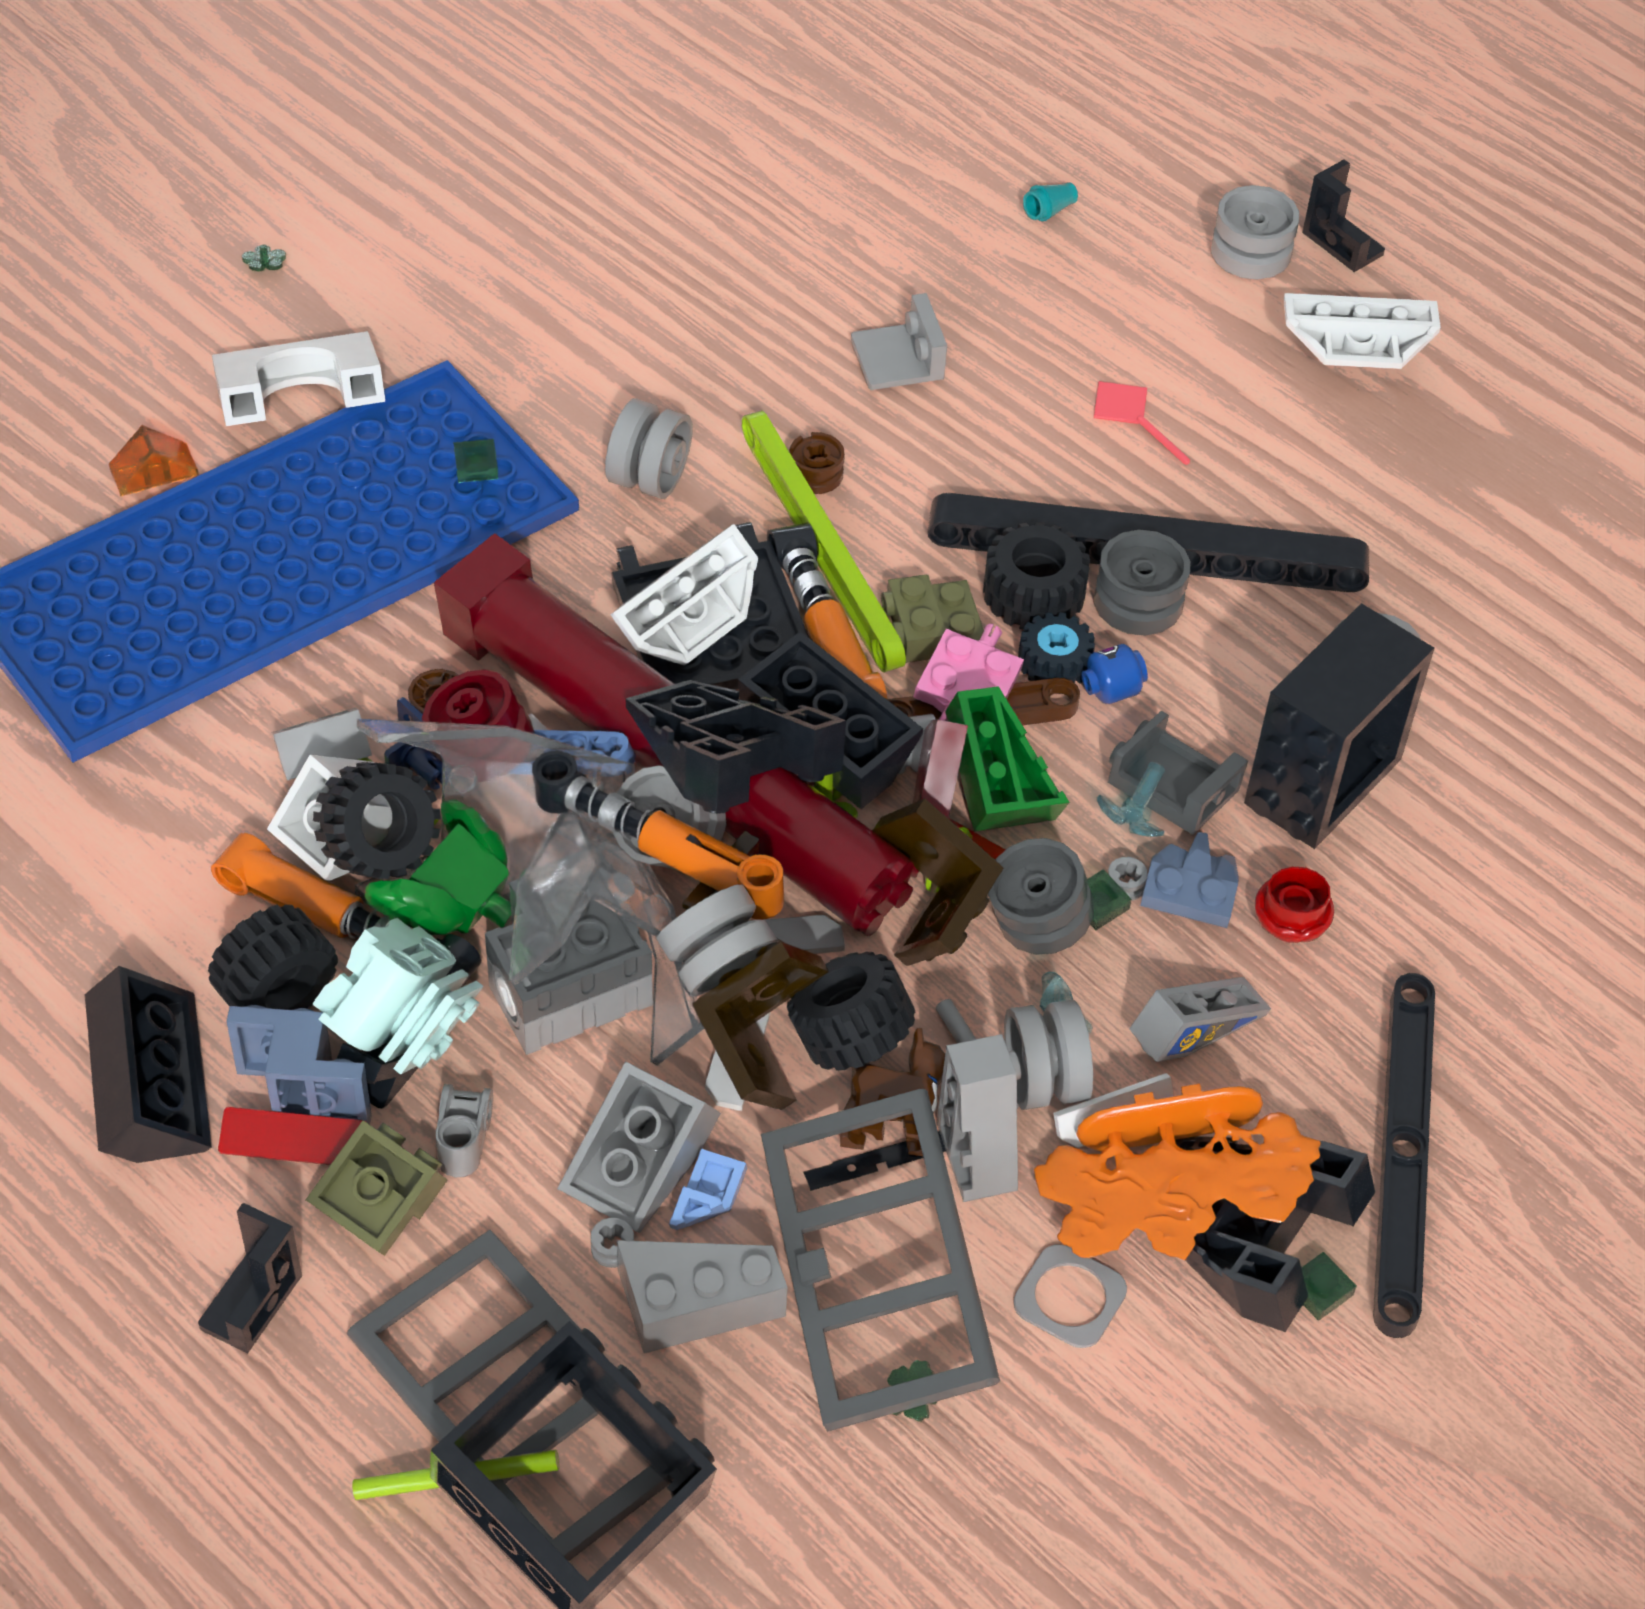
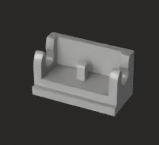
[271,708,372,780]

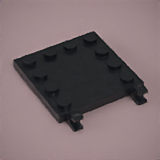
[612,522,809,690]

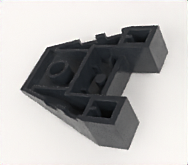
[625,680,846,814]
[1175,1136,1375,1332]

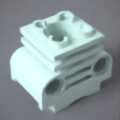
[313,918,484,1074]

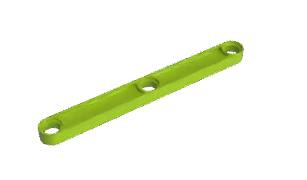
[742,411,906,673]

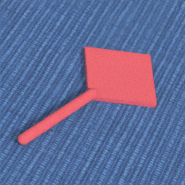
[1094,381,1190,465]

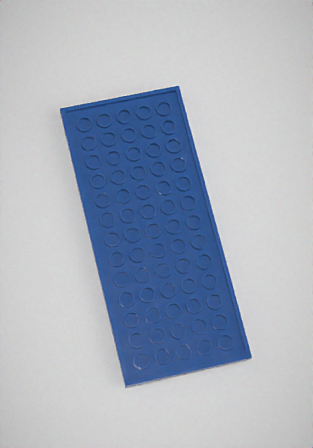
[0,360,579,763]

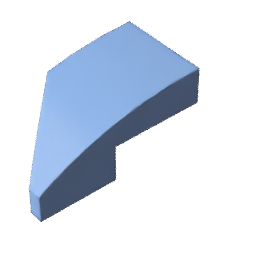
[669,1149,747,1230]

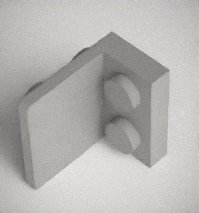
[851,293,947,390]

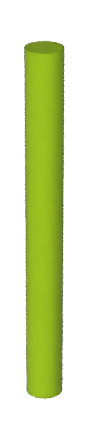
[352,1450,560,1500]

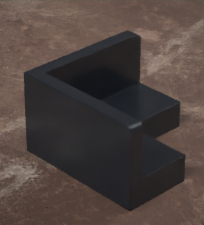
[1302,159,1385,272]
[198,1203,302,1354]

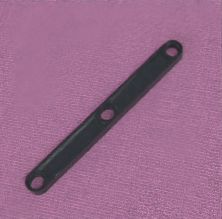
[1373,973,1435,1338]

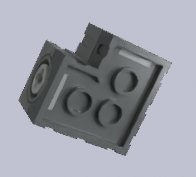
[485,851,653,1055]

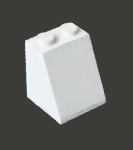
[267,755,392,880]

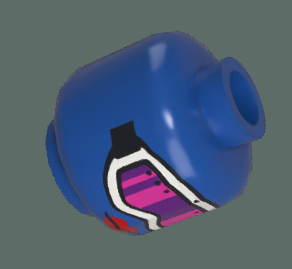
[1082,644,1148,704]

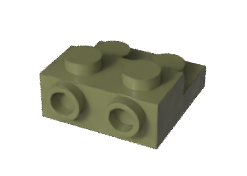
[881,574,984,663]
[306,1120,448,1256]

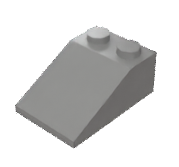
[557,1061,721,1233]

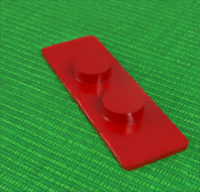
[218,1107,366,1165]

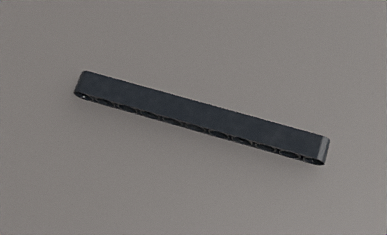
[928,493,1369,592]

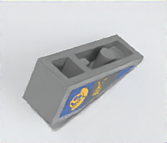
[1129,977,1271,1062]

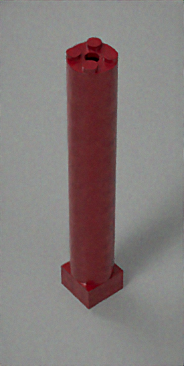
[434,533,914,936]

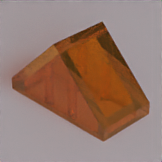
[108,425,199,496]

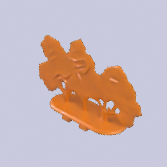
[1034,1084,1321,1260]

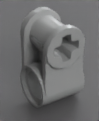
[436,1084,493,1178]

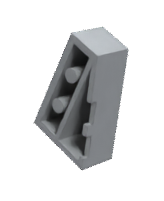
[937,1034,1021,1202]
[617,1240,788,1353]

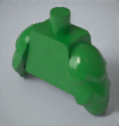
[365,799,512,935]

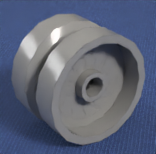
[1211,185,1299,280]
[605,398,693,499]
[612,766,726,870]
[656,884,778,997]
[1004,1000,1093,1110]

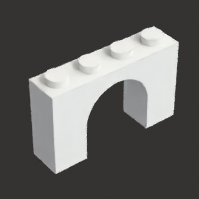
[212,331,385,426]

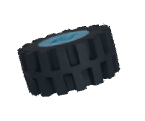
[1018,612,1095,684]

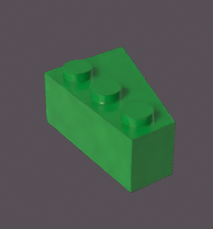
[945,686,1070,832]

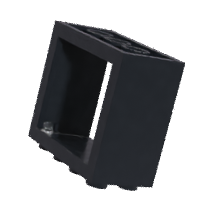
[1244,603,1435,849]
[430,1321,717,1609]

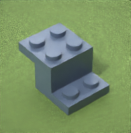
[226,1005,372,1125]

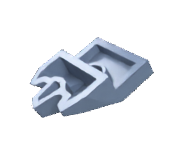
[1140,832,1239,928]

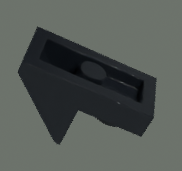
[336,1043,418,1109]

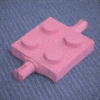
[913,624,1024,721]

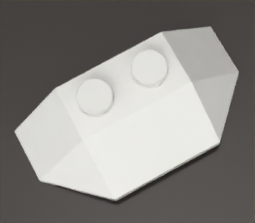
[1284,293,1441,369]
[611,524,758,665]

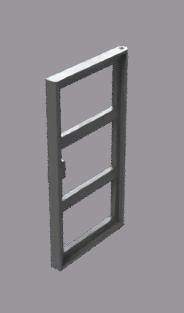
[761,1089,1000,1432]
[347,1230,669,1561]

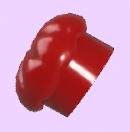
[1254,866,1335,943]

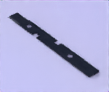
[803,1131,946,1191]

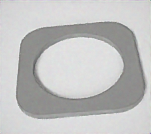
[1014,1244,1127,1348]

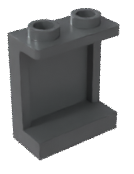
[1108,711,1248,835]

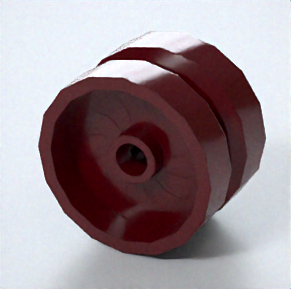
[422,669,535,782]

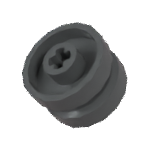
[1094,530,1191,636]
[988,838,1094,955]

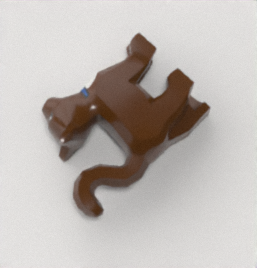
[840,1028,945,1156]

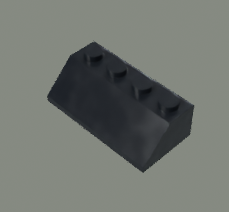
[738,631,923,809]
[85,966,212,1163]

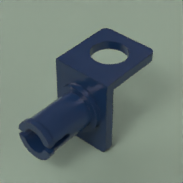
[384,697,452,790]

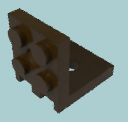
[872,798,1004,966]
[692,941,829,1110]

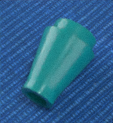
[1023,182,1078,222]

